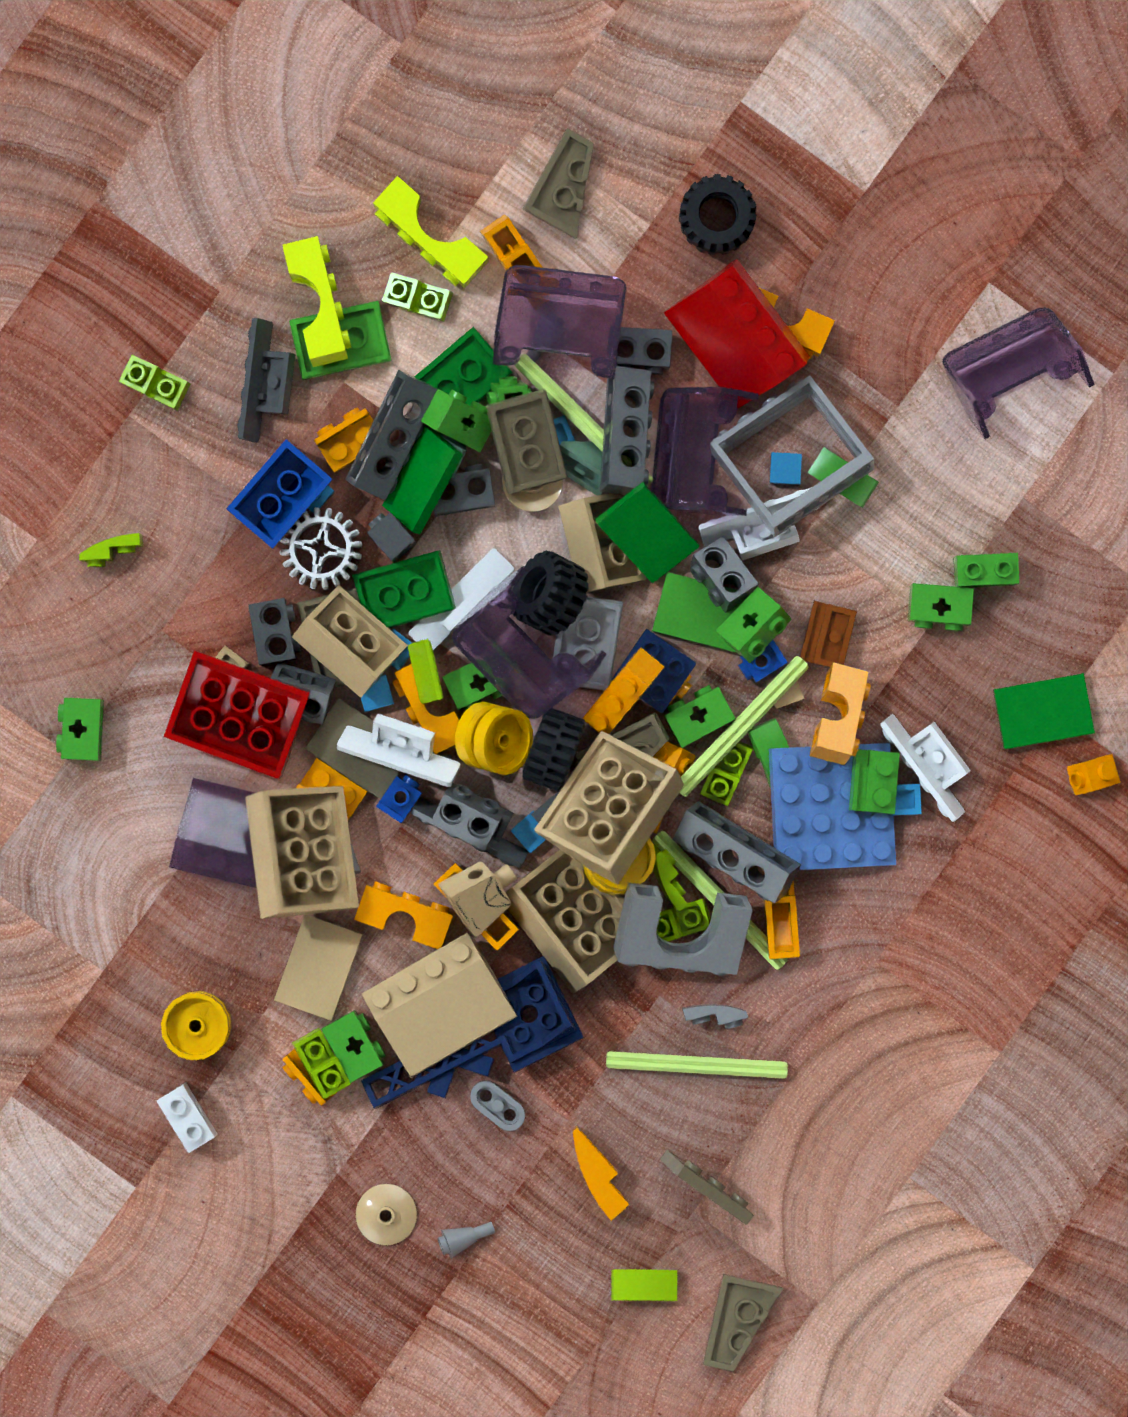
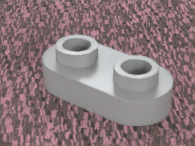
[470,1080,525,1131]

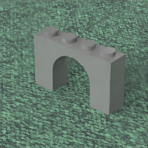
[613,883,752,976]

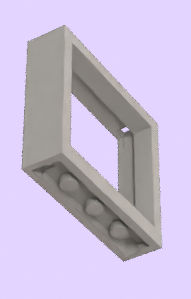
[710,375,875,537]

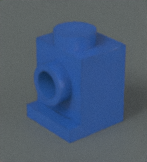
[738,640,788,683]
[376,774,422,824]

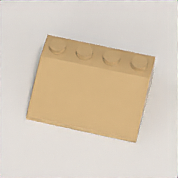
[534,731,684,885]
[245,786,359,919]
[505,850,624,994]
[362,932,518,1078]

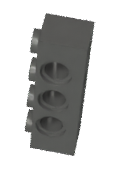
[600,366,654,495]
[345,370,437,500]
[672,801,801,903]

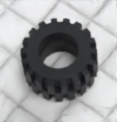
[679,174,757,255]
[510,551,589,635]
[522,707,585,792]

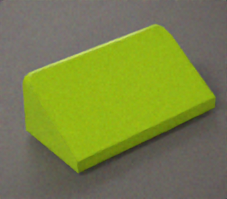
[408,639,444,704]

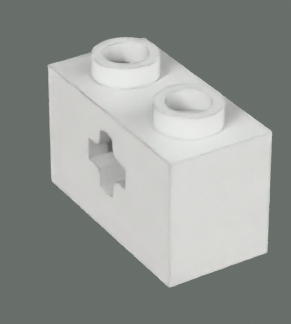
[157,1083,218,1153]

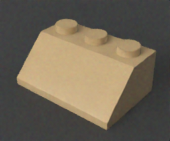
[558,493,647,594]
[292,585,408,698]

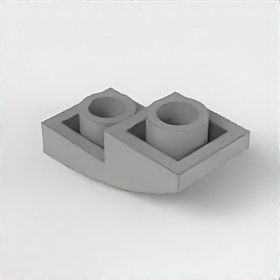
[682,1004,748,1029]

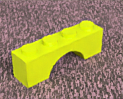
[373,176,489,288]
[282,236,352,367]

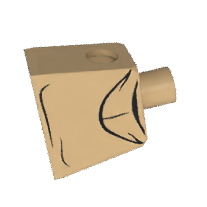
[438,862,517,938]

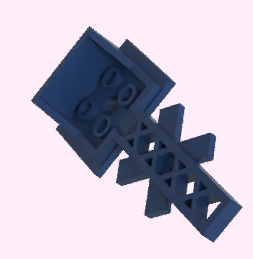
[361,956,584,1109]

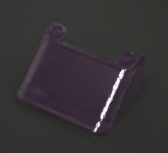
[493,265,626,379]

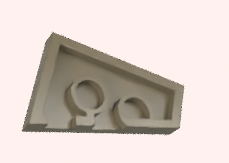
[522,128,594,239]
[575,712,670,763]
[660,1150,754,1225]

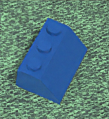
[226,439,333,549]

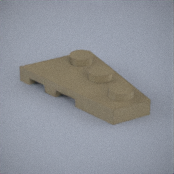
[703,1274,783,1372]

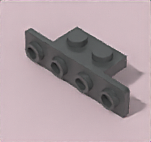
[237,318,296,443]
[411,797,528,868]

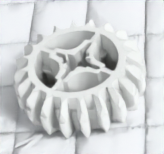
[280,507,362,590]

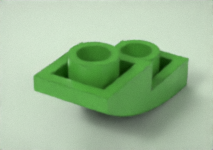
[808,447,879,508]
[748,718,789,788]

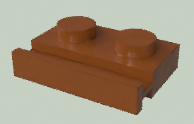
[800,600,857,668]

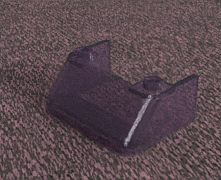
[942,308,1095,439]
[651,387,759,516]
[452,566,607,719]

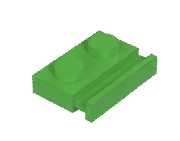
[849,749,900,814]

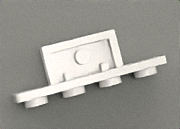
[699,487,819,561]
[409,548,514,650]
[337,714,461,787]
[880,714,971,822]

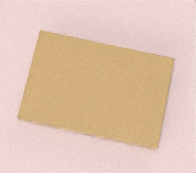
[274,914,363,1021]

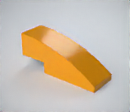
[479,214,560,311]
[761,868,800,959]
[572,1126,629,1221]

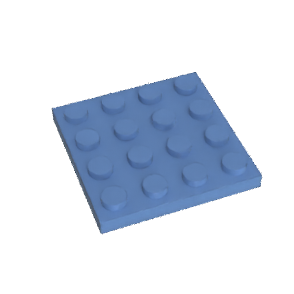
[769,743,896,870]

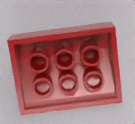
[664,259,810,410]
[163,650,310,779]

